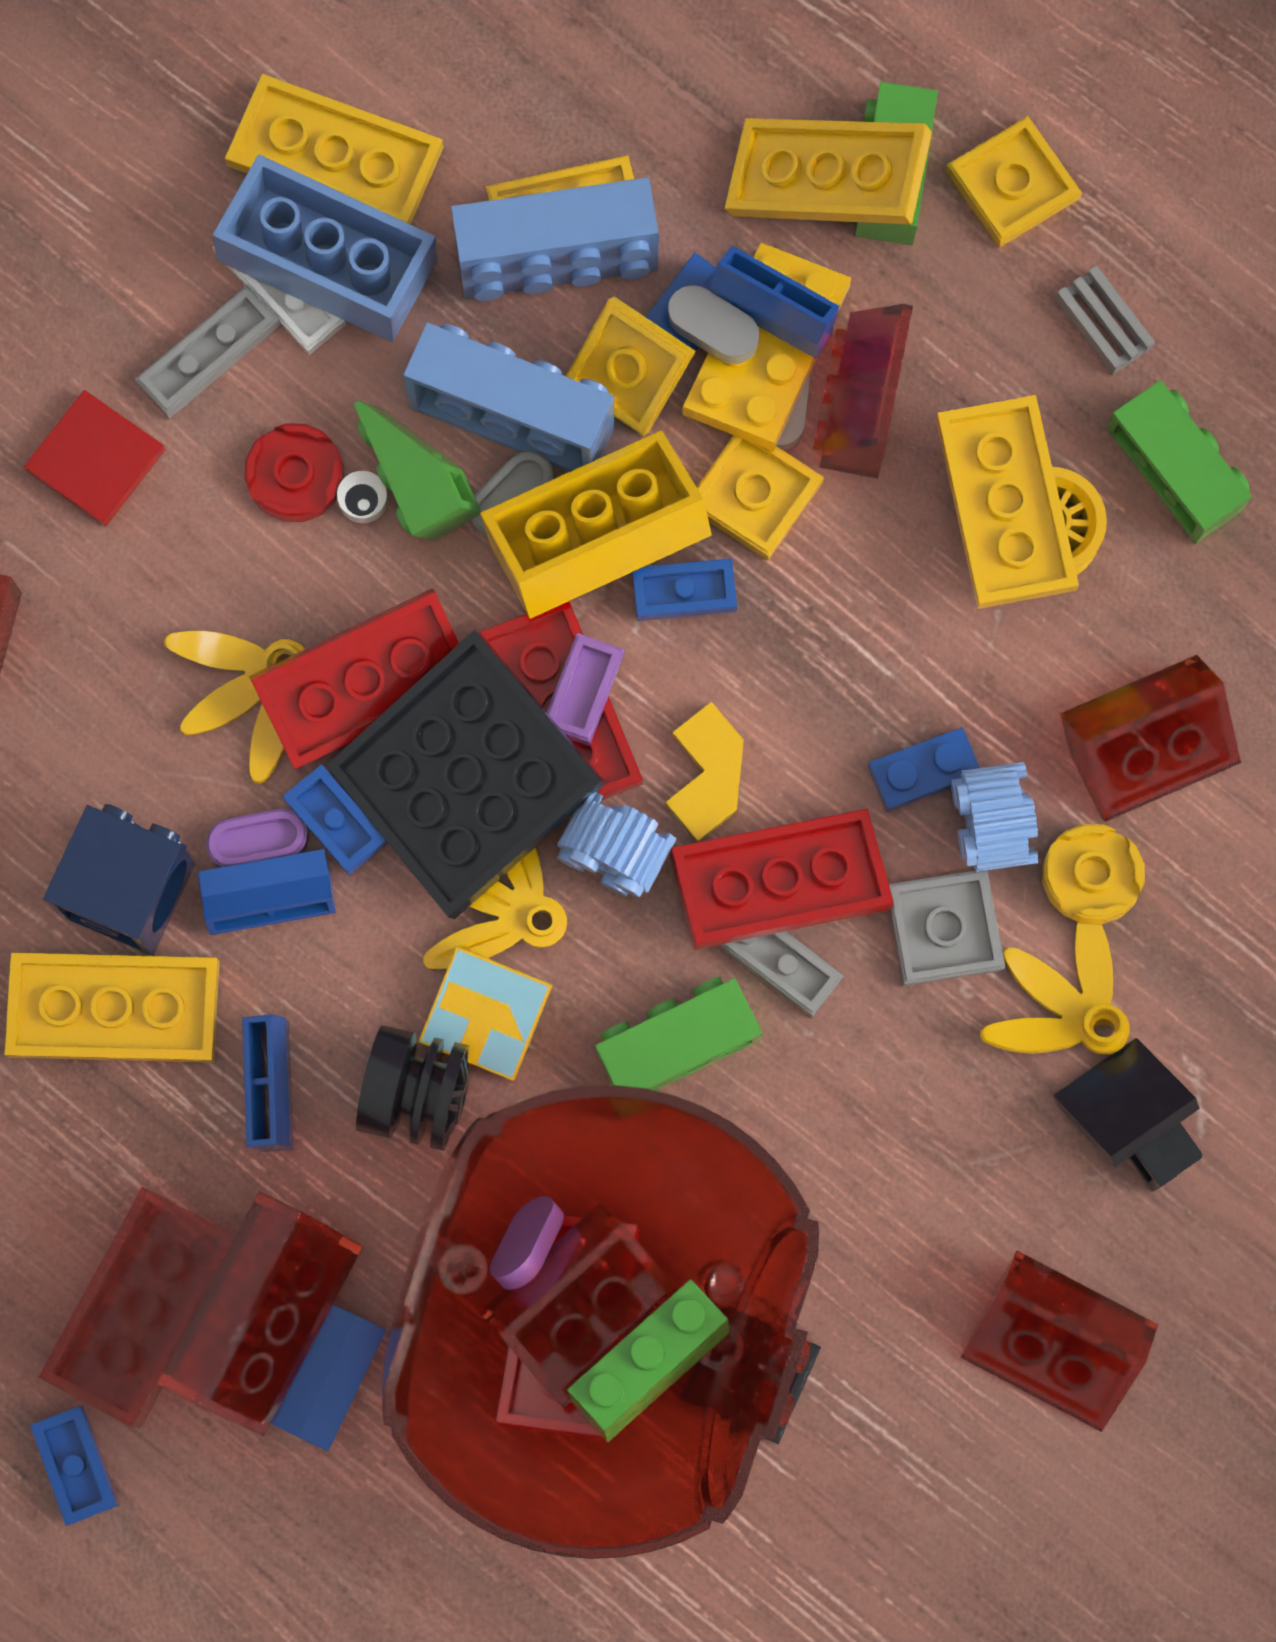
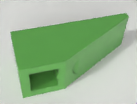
[354,400,481,541]

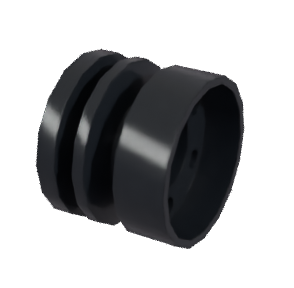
[356,1025,470,1151]

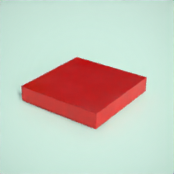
[24,390,165,527]

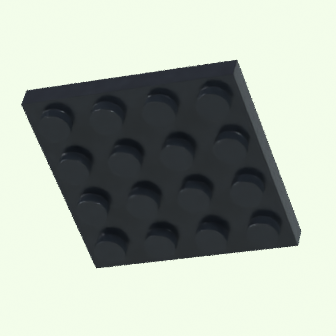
[325,630,606,919]

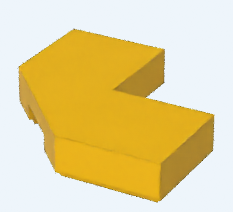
[665,702,744,843]

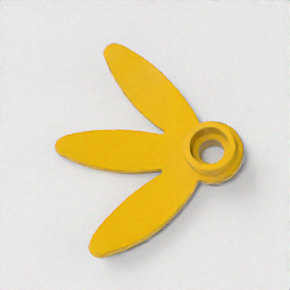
[164,630,306,784]
[423,848,567,969]
[980,922,1130,1054]

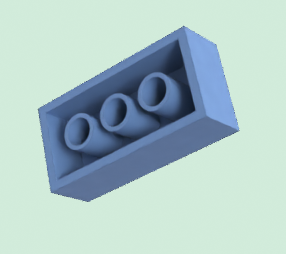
[212,154,437,343]
[451,177,659,301]
[403,322,614,472]

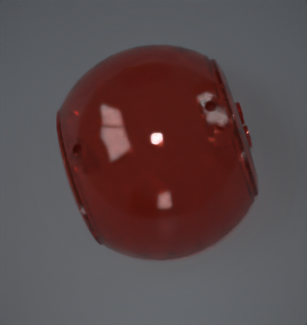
[382,1084,819,1559]

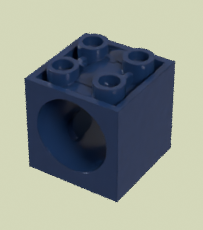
[43,804,195,956]

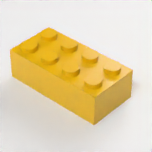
[480,430,712,619]

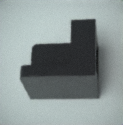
[1129,1119,1202,1192]

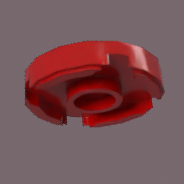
[244,423,344,522]

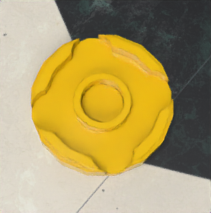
[1042,824,1145,925]

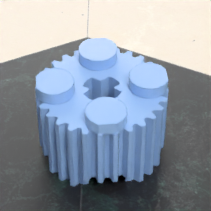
[951,762,1038,872]
[557,792,677,898]

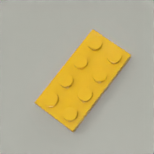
[225,74,444,225]
[725,118,932,225]
[683,243,851,451]
[936,395,1079,609]
[4,953,220,1063]

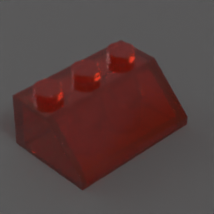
[813,304,913,479]
[1060,655,1241,822]
[478,1203,678,1408]
[961,1250,1158,1432]

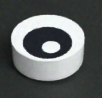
[337,471,388,524]

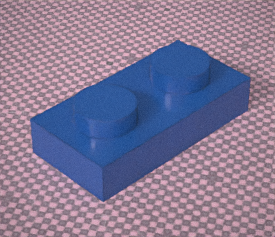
[632,558,737,621]
[868,727,980,813]
[282,764,388,876]
[30,1405,119,1526]

